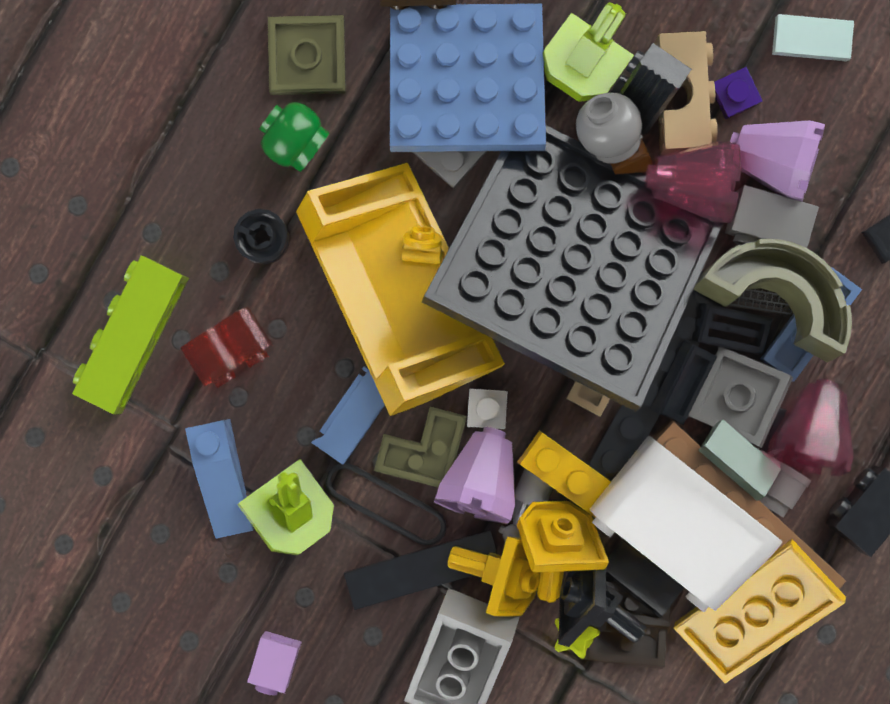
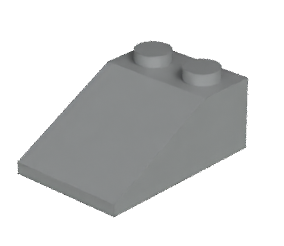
[404,588,520,704]

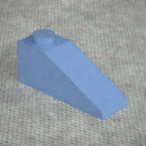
[185,419,254,539]

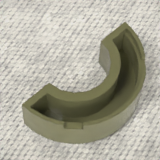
[693,239,852,363]

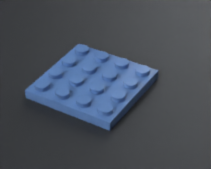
[390,4,546,152]

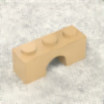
[654,31,717,155]

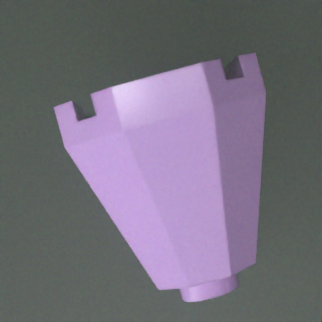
[727,120,825,202]
[434,427,515,524]

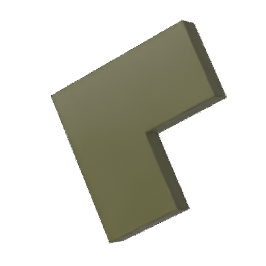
[374,406,467,487]

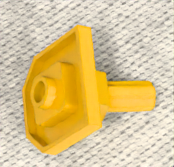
[517,501,609,603]
[448,536,540,616]

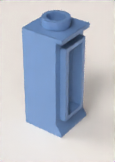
[311,366,385,464]

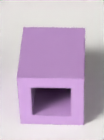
[248,631,302,695]

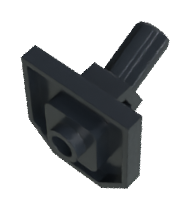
[558,569,647,647]

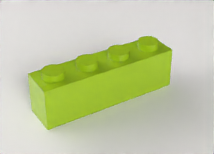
[72,255,189,414]

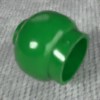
[259,102,329,172]

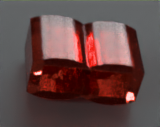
[180,307,273,389]

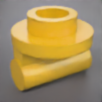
[402,225,442,264]

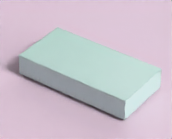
[772,14,854,61]

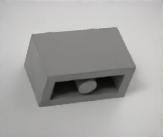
[725,185,819,248]

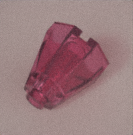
[645,141,741,223]
[766,379,854,477]

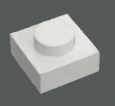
[467,389,508,429]

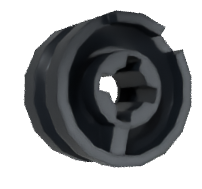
[233,209,290,265]

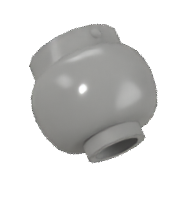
[576,93,642,163]

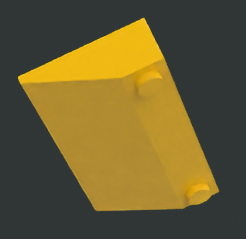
[296,163,505,416]

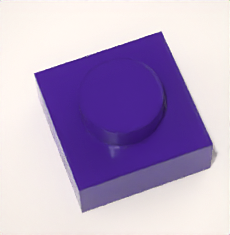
[714,67,762,120]

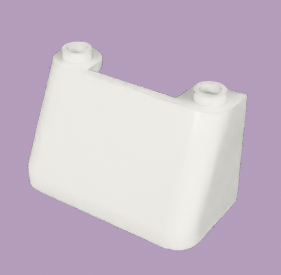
[590,436,783,612]

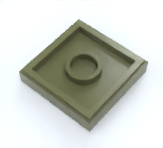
[268,15,346,95]

